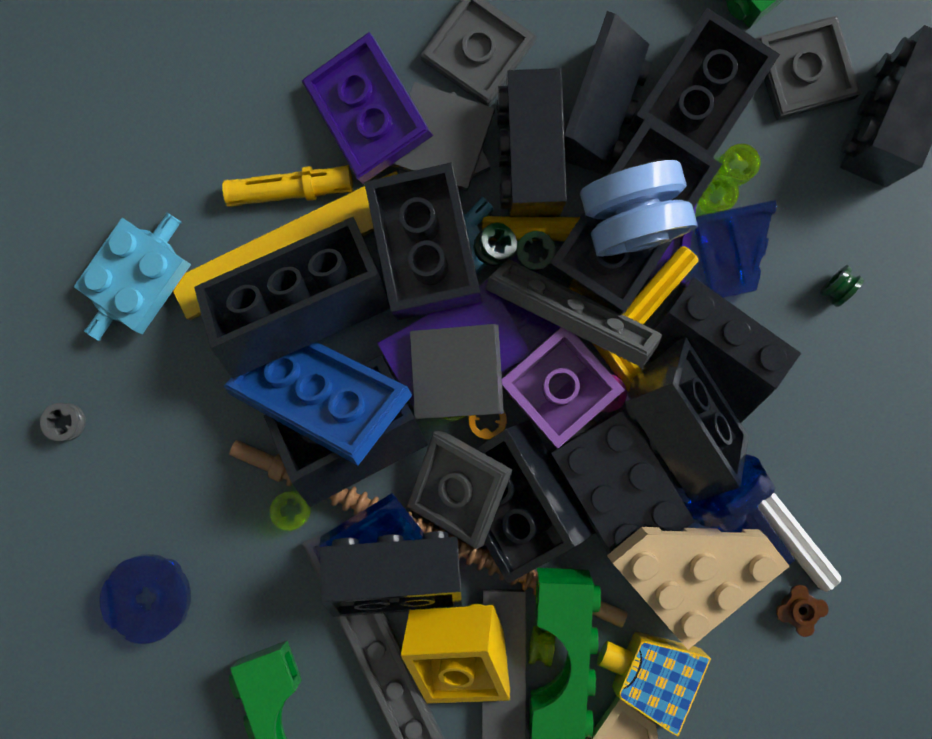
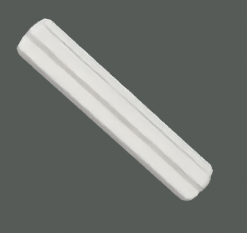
[745,481,841,592]

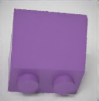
[502,327,625,449]

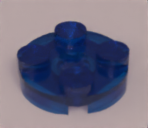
[684,454,775,531]
[100,554,191,644]

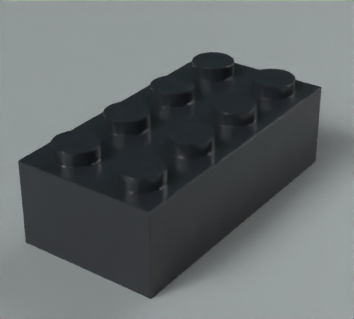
[546,116,722,314]
[194,217,390,379]

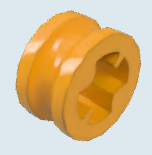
[469,412,507,439]

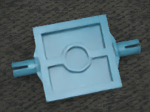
[74,212,191,341]

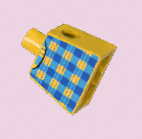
[597,632,711,736]

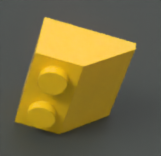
[401,604,510,704]

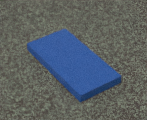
[223,342,412,466]

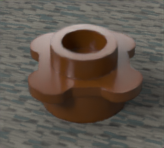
[776,585,829,637]

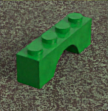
[528,568,601,739]
[229,640,302,739]

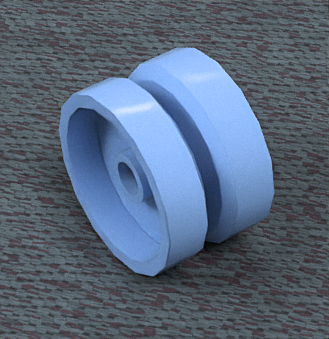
[580,160,698,257]

